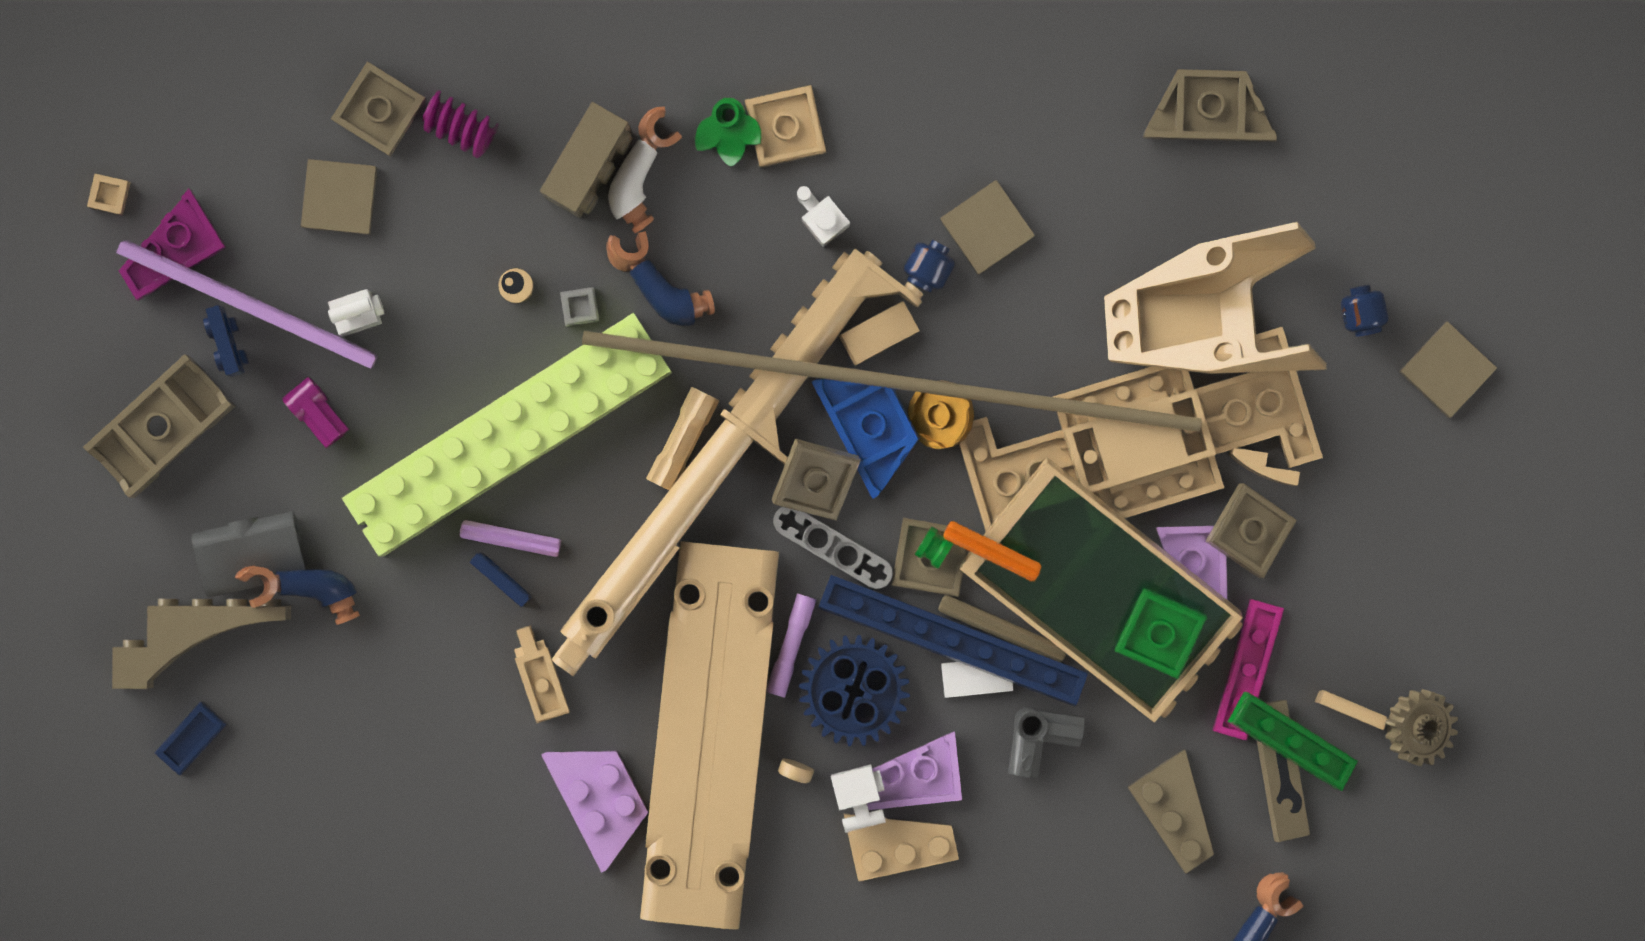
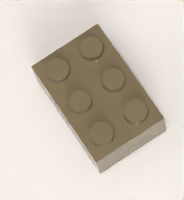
[540,102,634,219]

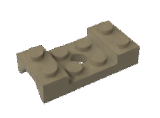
[83,354,236,498]

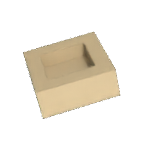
[87,174,131,215]

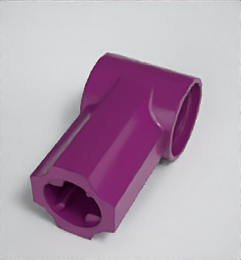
[282,376,350,448]

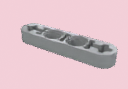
[773,507,892,589]

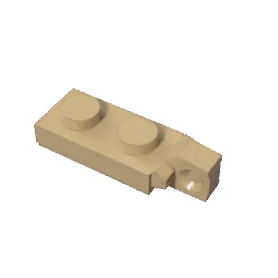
[514,625,570,723]

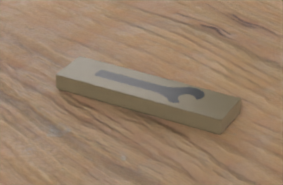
[1257,699,1310,842]

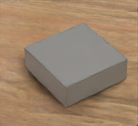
[560,287,600,327]

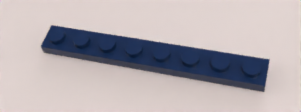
[818,575,1088,707]

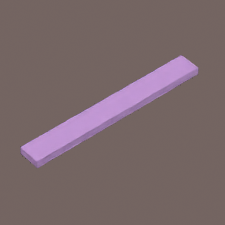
[116,240,378,369]

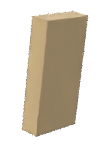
[1315,690,1388,730]

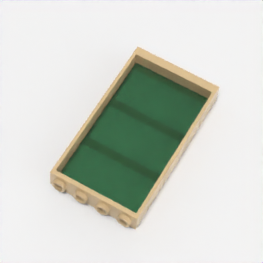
[960,457,1243,723]

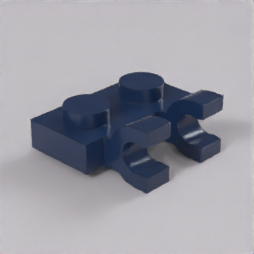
[203,305,249,377]

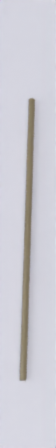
[582,331,1202,432]

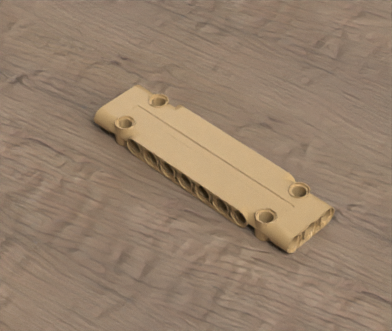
[640,541,779,929]

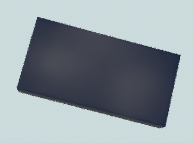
[470,553,532,607]
[154,701,227,776]

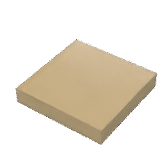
[745,85,826,168]

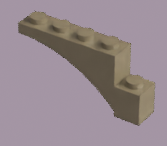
[112,599,291,689]

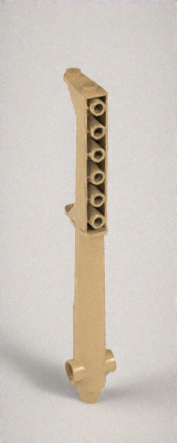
[551,249,924,676]

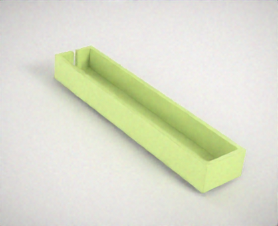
[342,313,672,557]

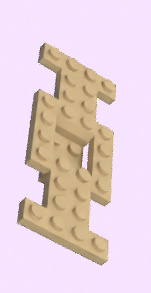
[959,326,1323,551]

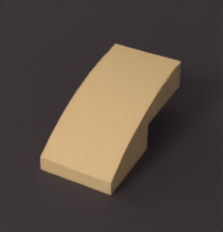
[839,301,920,366]
[1229,448,1300,486]

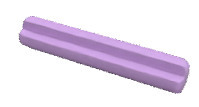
[460,520,561,557]

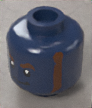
[904,239,955,293]
[1341,285,1388,337]

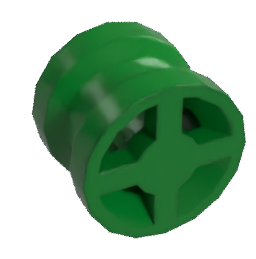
[914,526,954,569]

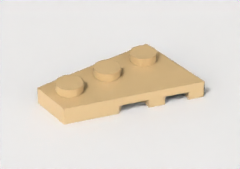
[844,813,959,882]

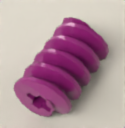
[422,90,499,159]

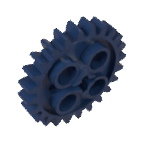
[799,635,910,746]

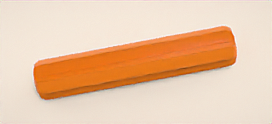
[944,521,1041,581]

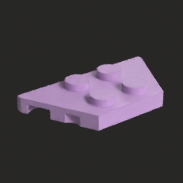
[541,751,649,873]

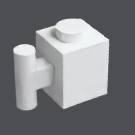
[797,186,850,248]
[328,289,385,337]
[831,764,886,833]

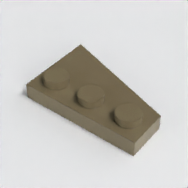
[1127,749,1214,874]

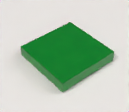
[1115,587,1208,679]

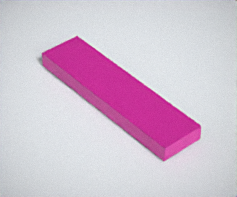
[1212,599,1284,741]

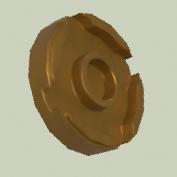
[907,380,974,449]

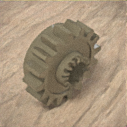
[1385,689,1458,766]

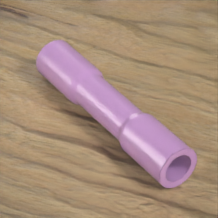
[766,593,817,698]

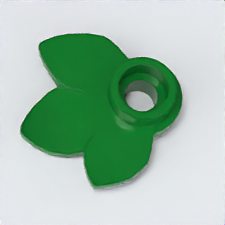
[695,98,762,167]

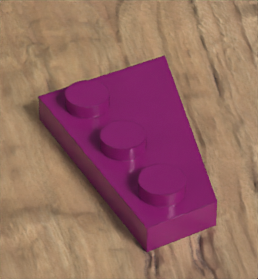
[118,188,227,301]

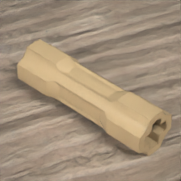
[646,387,719,490]

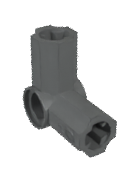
[1008,707,1084,778]

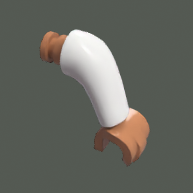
[608,107,682,233]

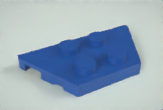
[812,379,920,499]

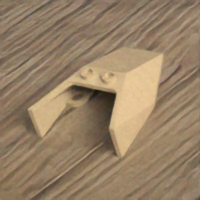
[1104,222,1327,374]

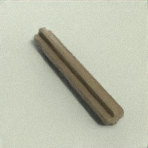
[938,595,1066,663]

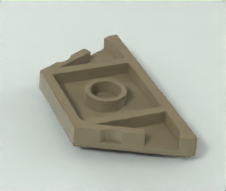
[1143,69,1277,142]

